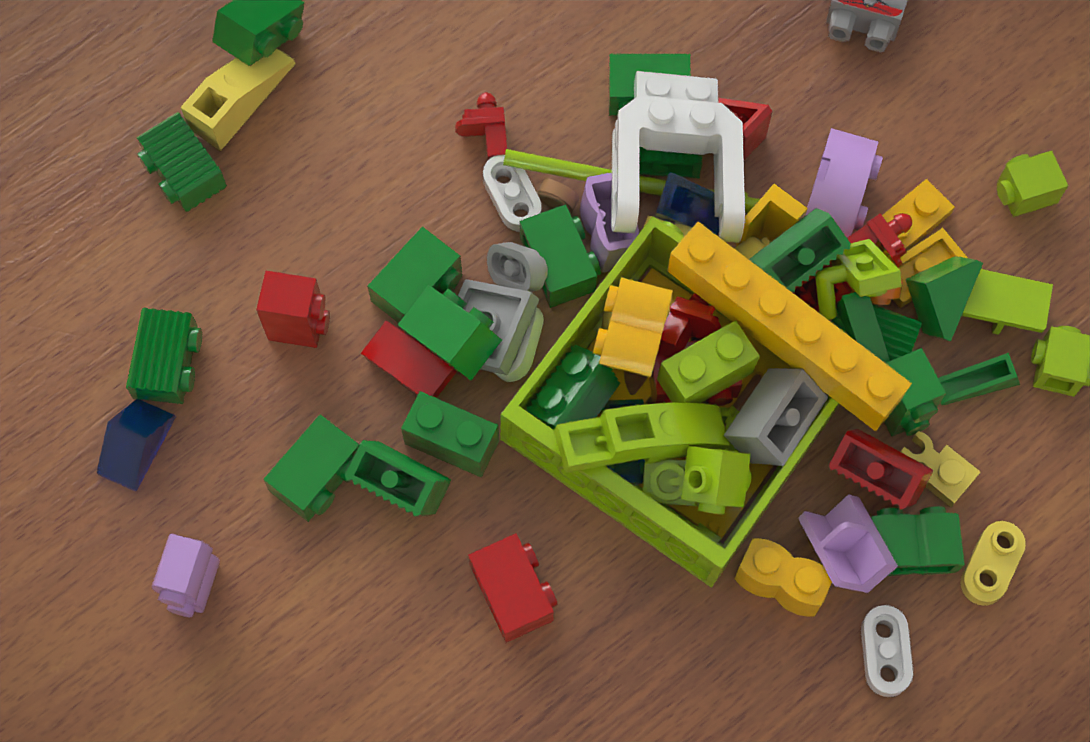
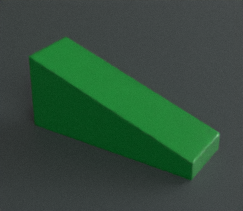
[837,292,890,363]
[938,353,1020,406]

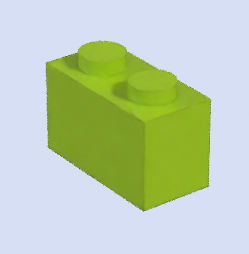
[657,320,760,403]

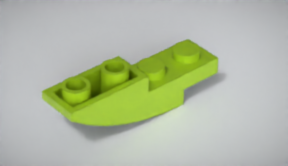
[554,403,730,473]

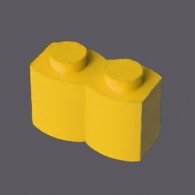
[593,278,673,378]
[735,538,832,617]

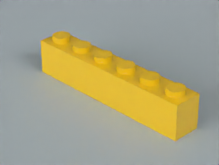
[667,222,912,431]

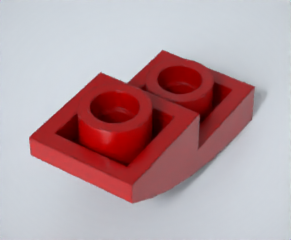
[361,320,457,398]

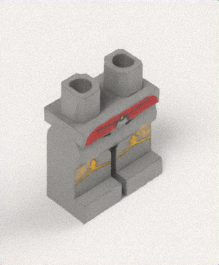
[826,0,908,53]

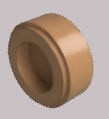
[536,179,579,213]

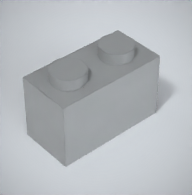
[724,368,828,466]

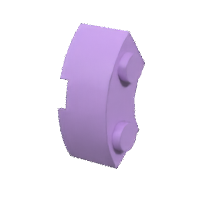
[806,128,883,238]

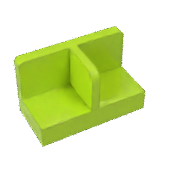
[962,269,1053,335]

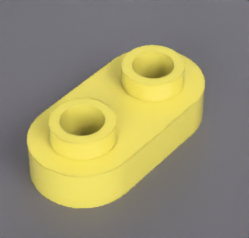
[961,521,1025,605]

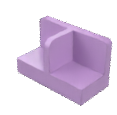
[798,494,898,593]

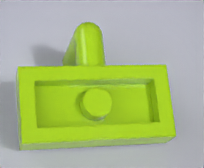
[815,239,902,320]

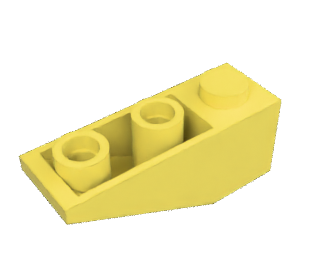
[181,48,295,151]

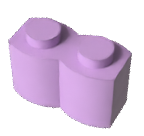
[580,173,639,272]
[152,534,220,617]

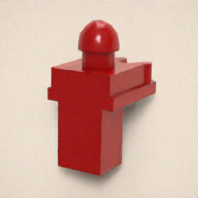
[455,92,507,160]
[847,213,913,268]
[658,293,722,357]

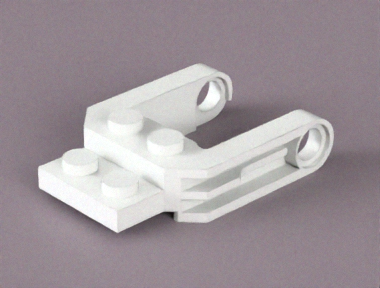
[611,71,745,243]

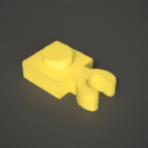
[901,431,981,507]

